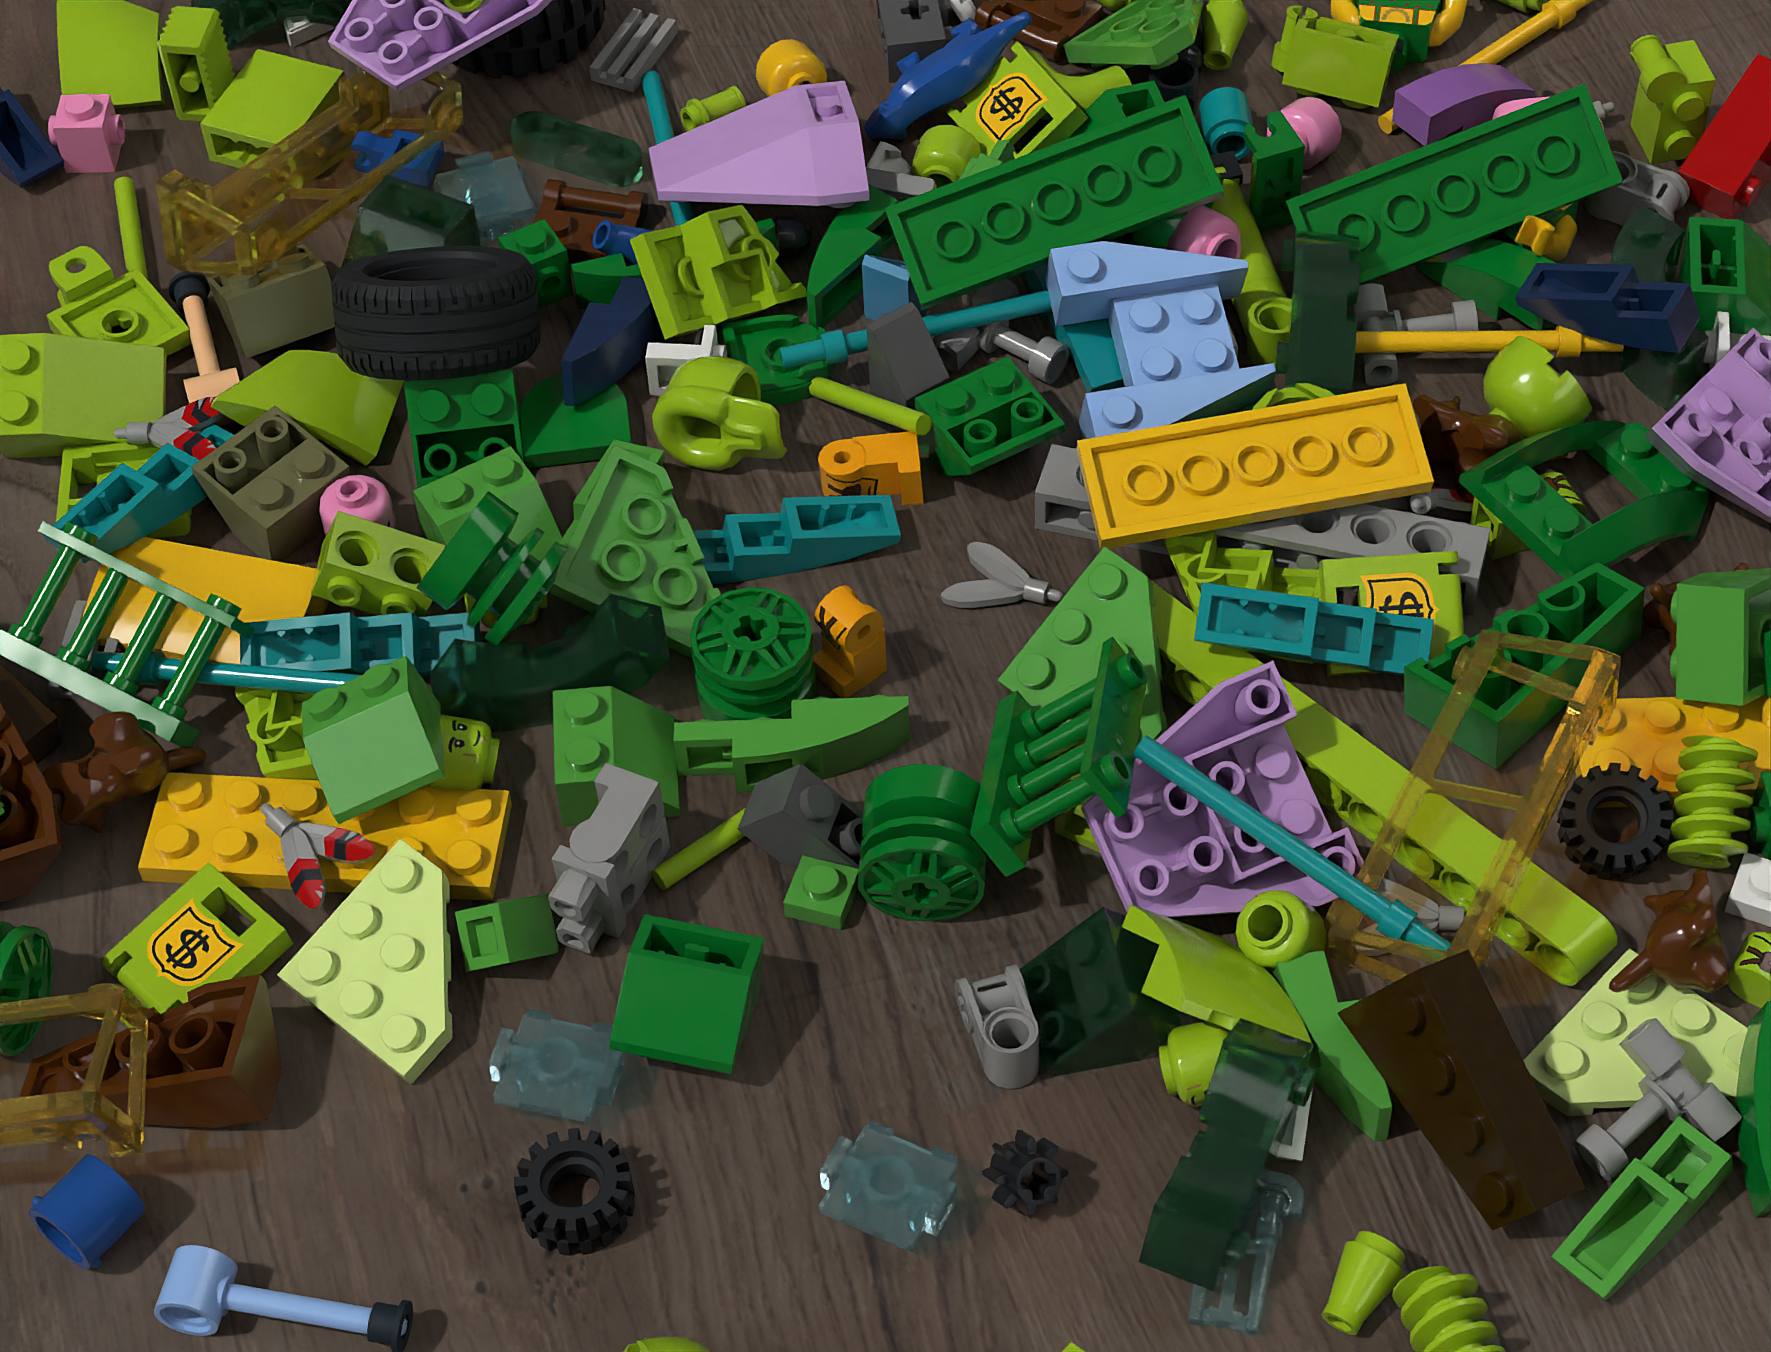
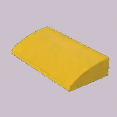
[82,537,330,664]

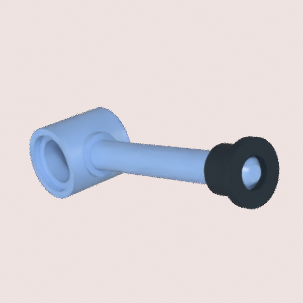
[154,1245,413,1352]

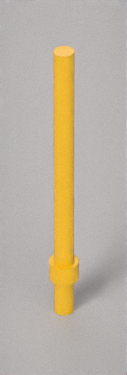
[1378,0,1594,134]
[1297,325,1624,357]

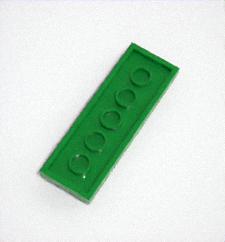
[1286,83,1623,297]
[885,95,1224,310]

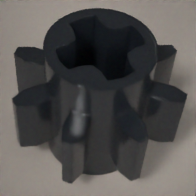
[982,1130,1068,1216]

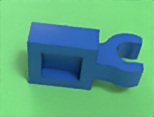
[351,129,445,187]

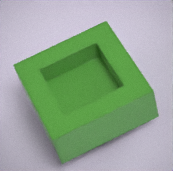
[783,855,859,930]

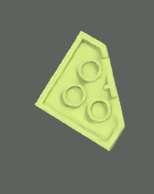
[277,839,453,1085]
[1523,948,1748,1116]

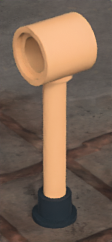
[168,271,240,431]

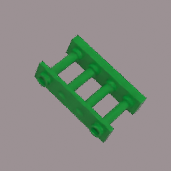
[0,521,254,747]
[970,637,1147,877]

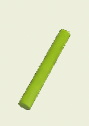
[114,177,149,281]
[809,376,932,436]
[651,808,746,890]

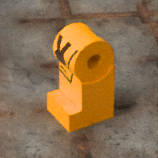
[818,431,924,506]
[813,585,887,698]

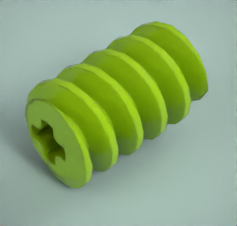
[1667,735,1758,869]
[1392,1266,1506,1352]

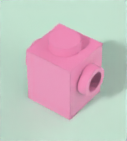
[48,94,125,173]

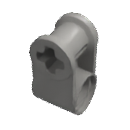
[1582,151,1690,238]
[955,964,1039,1089]

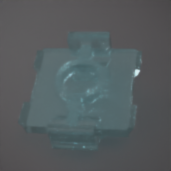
[433,151,538,243]
[488,1009,624,1123]
[819,1120,958,1252]

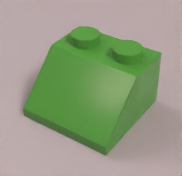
[413,446,562,561]
[1670,568,1771,706]
[302,655,445,824]
[553,686,680,826]

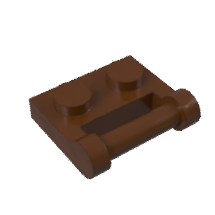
[974,0,1103,63]
[533,179,649,264]

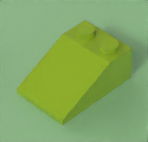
[0,333,167,459]

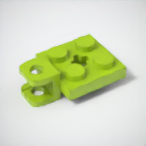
[46,246,192,356]

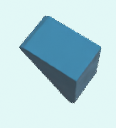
[862,254,930,321]

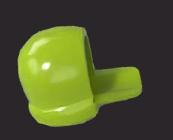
[652,356,787,471]

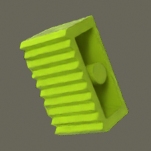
[157,6,235,122]

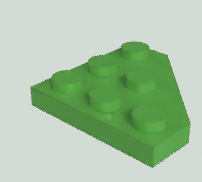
[1063,0,1204,70]
[548,445,721,658]
[998,546,1167,758]

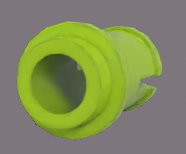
[680,86,746,132]

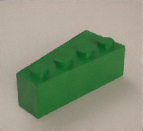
[1404,562,1645,770]

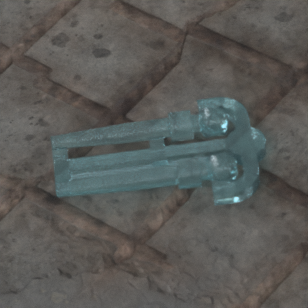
[1186,1158,1304,1336]

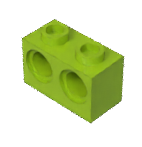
[311,511,445,617]

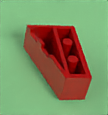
[1678,54,1771,220]

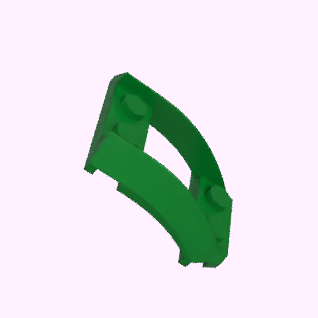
[1459,420,1710,580]

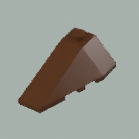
[0,701,62,903]
[14,974,282,1128]

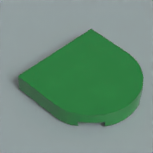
[721,314,835,406]
[520,373,631,468]

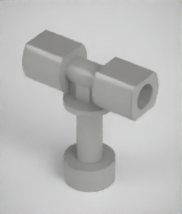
[932,279,1070,384]
[1352,284,1479,386]
[1573,1018,1742,1181]

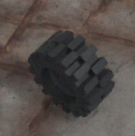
[1557,763,1674,880]
[514,1128,635,1256]

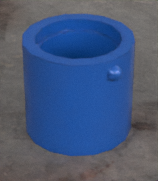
[28,1154,146,1270]

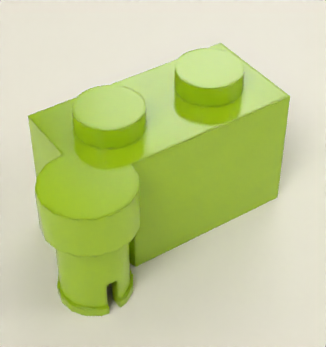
[1271,5,1399,109]
[1629,35,1716,164]

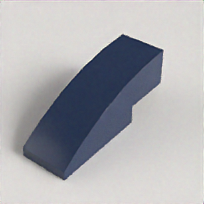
[0,87,64,188]
[1515,263,1701,353]
[561,277,662,406]

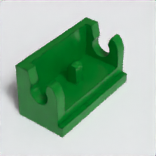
[1243,110,1305,233]

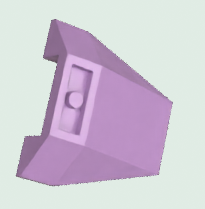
[328,0,552,92]
[648,81,870,208]
[1644,328,1771,523]
[1081,661,1373,918]

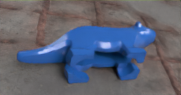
[864,12,1032,141]

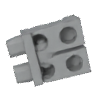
[548,763,671,953]

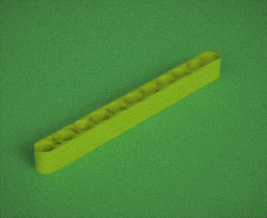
[1151,581,1618,986]

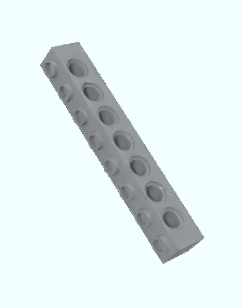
[1035,444,1491,615]

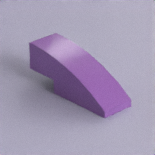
[1392,63,1535,146]

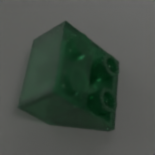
[341,174,481,267]
[1019,907,1182,1077]

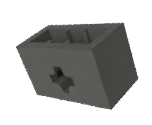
[876,0,954,83]

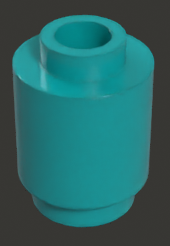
[1199,87,1253,160]

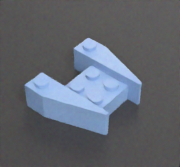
[1045,241,1276,439]

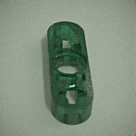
[510,111,644,187]

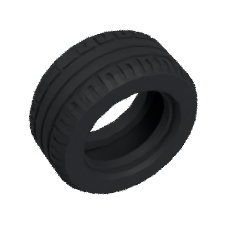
[331,246,541,380]

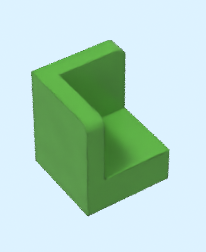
[455,893,559,972]

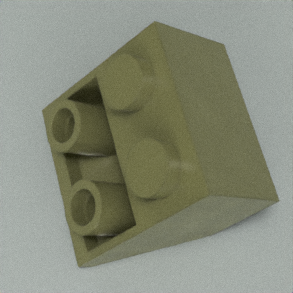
[206,242,335,359]
[192,405,351,562]

